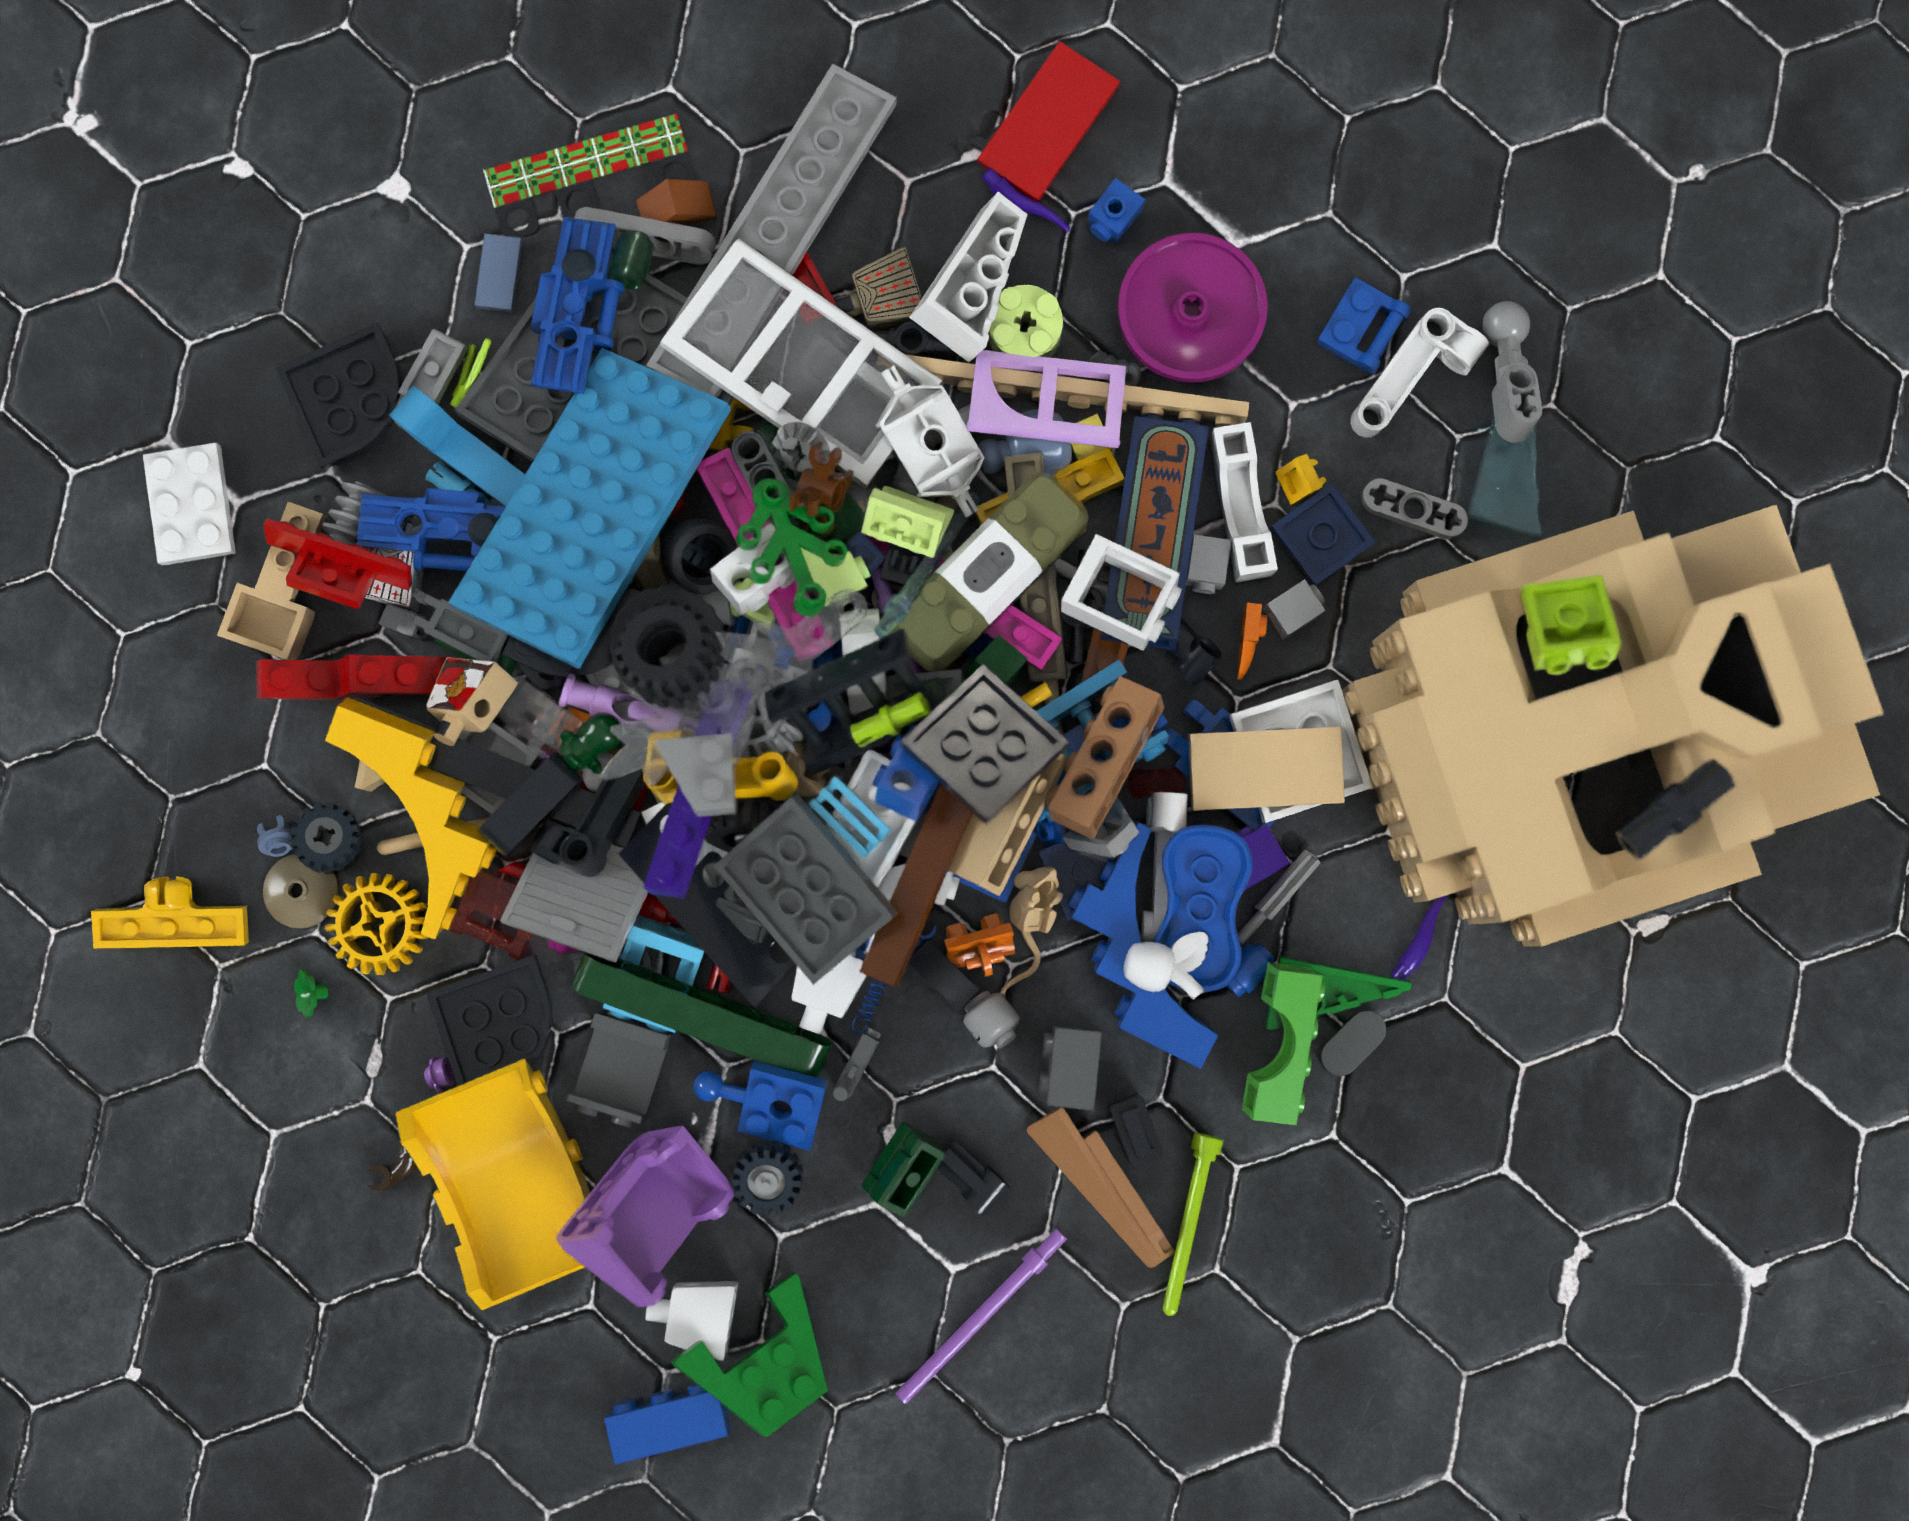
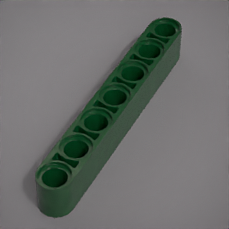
[572,952,832,1078]

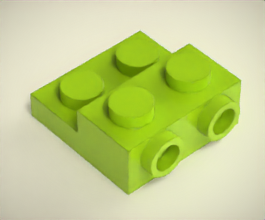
[1520,575,1621,674]

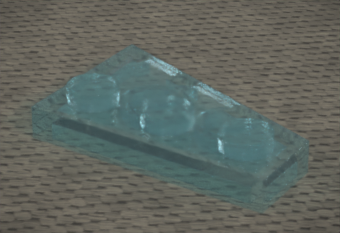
[1467,416,1541,538]

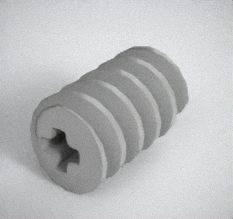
[321,481,387,546]

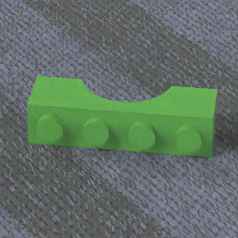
[1242,962,1325,1125]

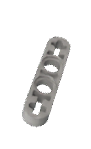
[574,207,716,265]

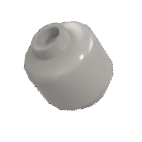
[964,991,1020,1049]

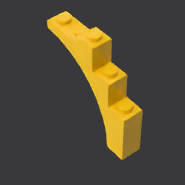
[325,697,497,940]

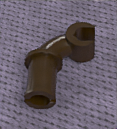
[368,1139,417,1191]

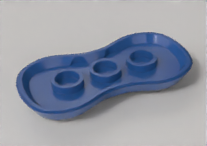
[1153,825,1253,992]

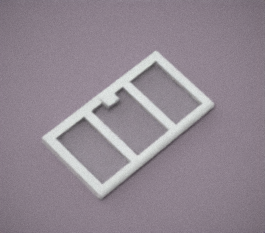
[660,238,942,489]

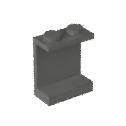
[567,1012,672,1128]

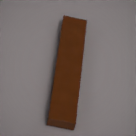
[859,784,973,988]

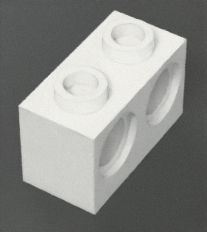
[710,523,795,615]

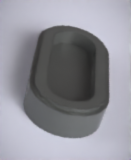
[1320,1011,1386,1076]

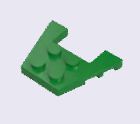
[671,1273,828,1438]

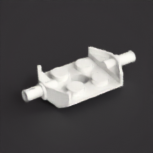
[875,365,985,518]

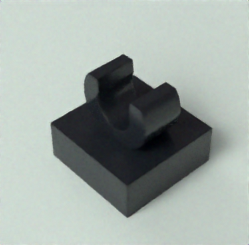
[880,543,927,591]

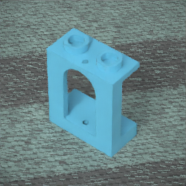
[603,915,704,1033]

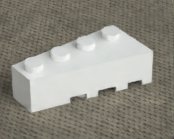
[909,192,1027,362]

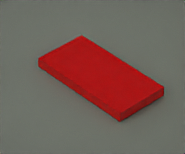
[977,41,1120,202]

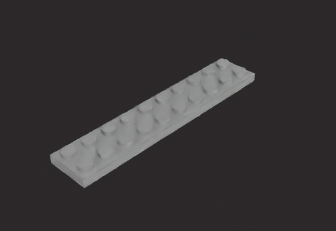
[646,64,897,398]

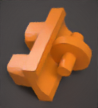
[944,913,1015,977]

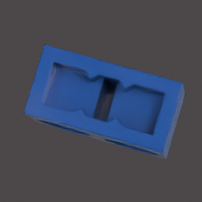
[872,723,939,822]

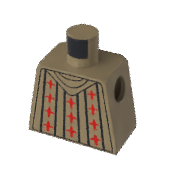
[835,247,922,330]

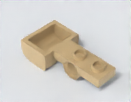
[217,502,327,660]

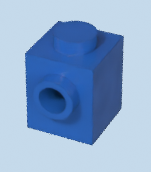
[1087,178,1145,245]

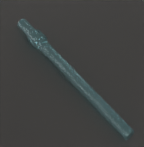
[874,492,981,638]

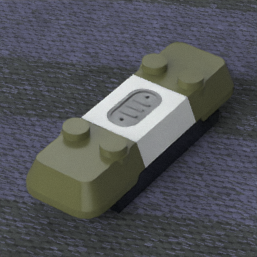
[889,473,1088,672]

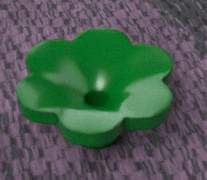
[294,969,328,1018]

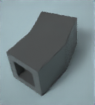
[378,603,430,642]

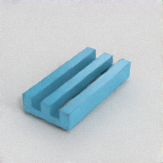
[809,776,892,859]

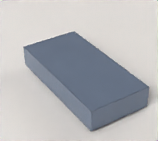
[475,234,523,313]

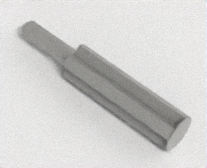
[1237,849,1321,945]

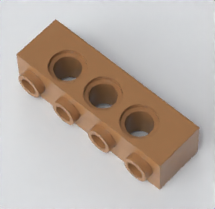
[1047,676,1164,840]

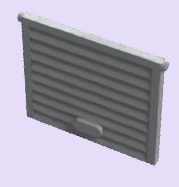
[500,845,648,962]

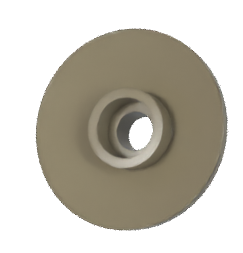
[263,854,339,928]

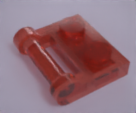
[450,870,532,960]

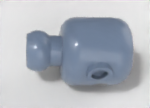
[978,409,1072,475]

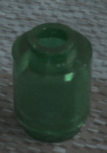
[609,230,655,289]

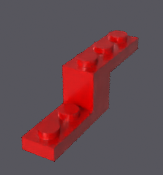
[256,655,460,700]

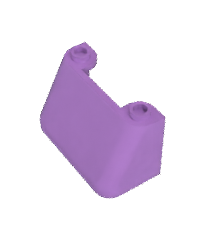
[556,1125,735,1307]

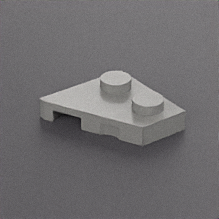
[655,733,737,817]
[1062,797,1139,858]

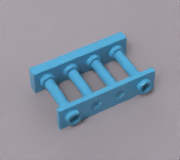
[1036,660,1169,822]

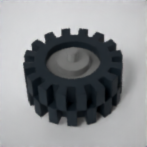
[732,1140,803,1216]

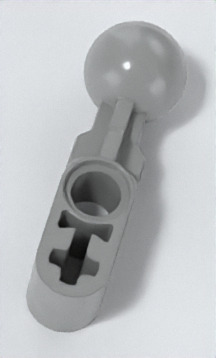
[1482,301,1542,443]

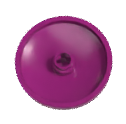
[1117,233,1268,383]

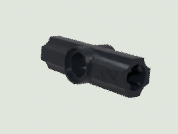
[1615,759,1735,859]

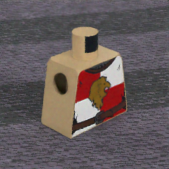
[426,657,518,746]

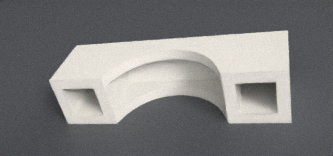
[1209,422,1278,583]

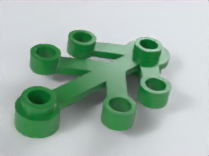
[736,478,847,617]

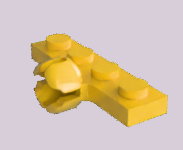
[974,447,1125,535]
[91,876,249,949]

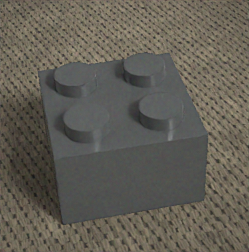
[1039,1025,1102,1111]

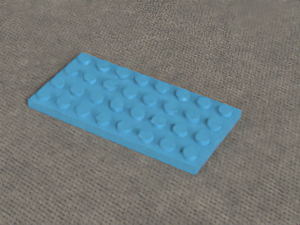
[448,348,731,669]

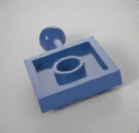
[693,1061,828,1151]

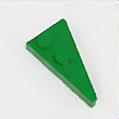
[1265,956,1412,1030]

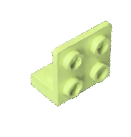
[861,486,955,558]

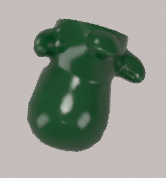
[560,712,623,773]

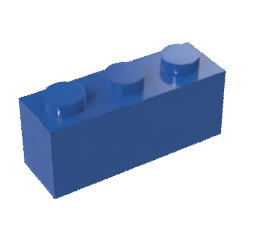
[604,1383,732,1464]

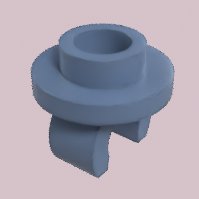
[257,815,292,857]

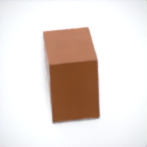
[636,179,717,226]

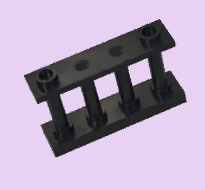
[765,628,947,775]

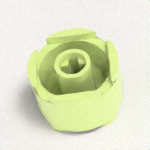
[988,285,1063,358]

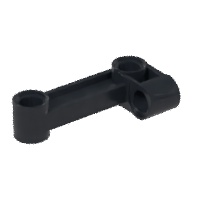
[529,732,648,877]

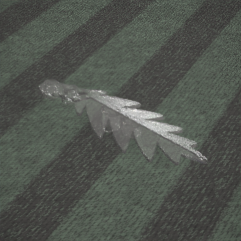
[600,589,867,786]

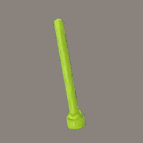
[1163,1132,1224,1316]

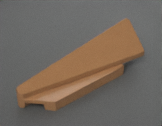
[1027,1107,1175,1268]

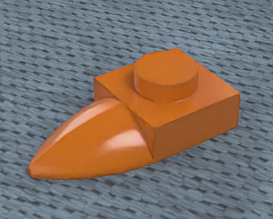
[1237,603,1267,680]

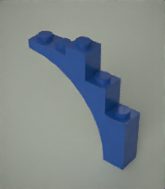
[1068,820,1218,1069]

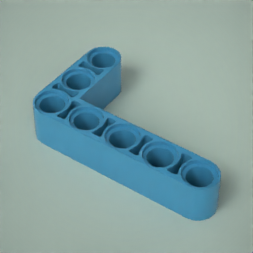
[389,386,525,506]

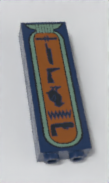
[1100,415,1209,651]

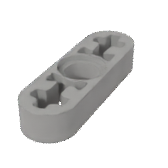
[1361,478,1468,539]

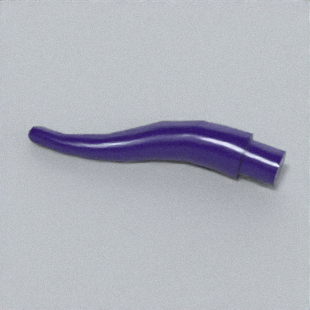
[981,167,1070,232]
[1391,894,1449,980]

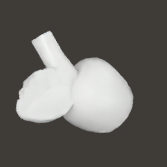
[1123,932,1208,1000]

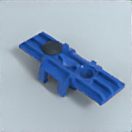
[531,217,624,394]
[356,488,506,571]

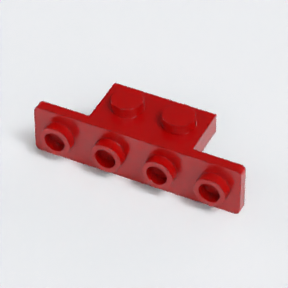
[263,519,412,609]

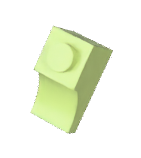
[800,547,871,607]

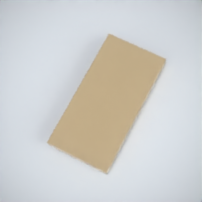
[1188,727,1345,810]

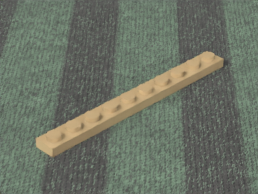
[877,354,1249,427]

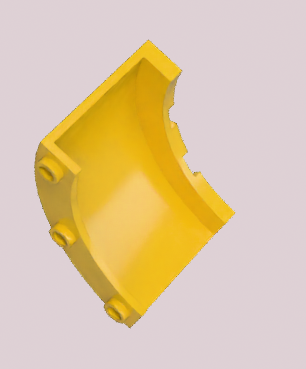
[395,1059,590,1310]

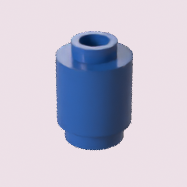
[1226,942,1275,998]

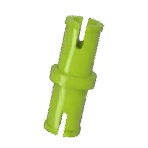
[850,692,931,748]

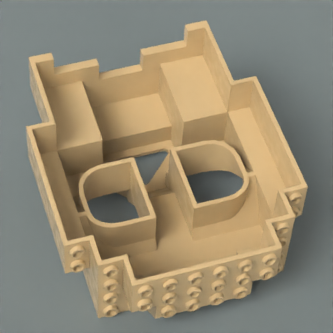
[1342,505,1884,947]

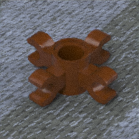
[789,442,854,537]

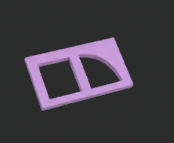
[966,350,1126,448]

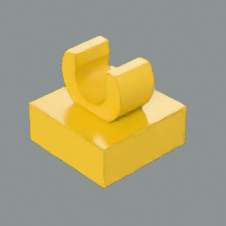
[1275,454,1326,505]

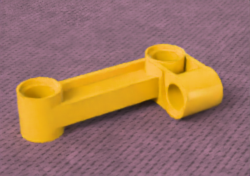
[643,730,798,805]

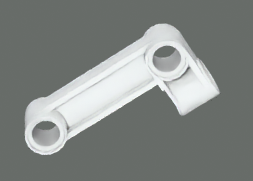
[1351,308,1489,438]
[1141,792,1187,942]

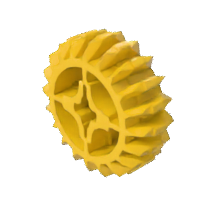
[325,873,428,975]

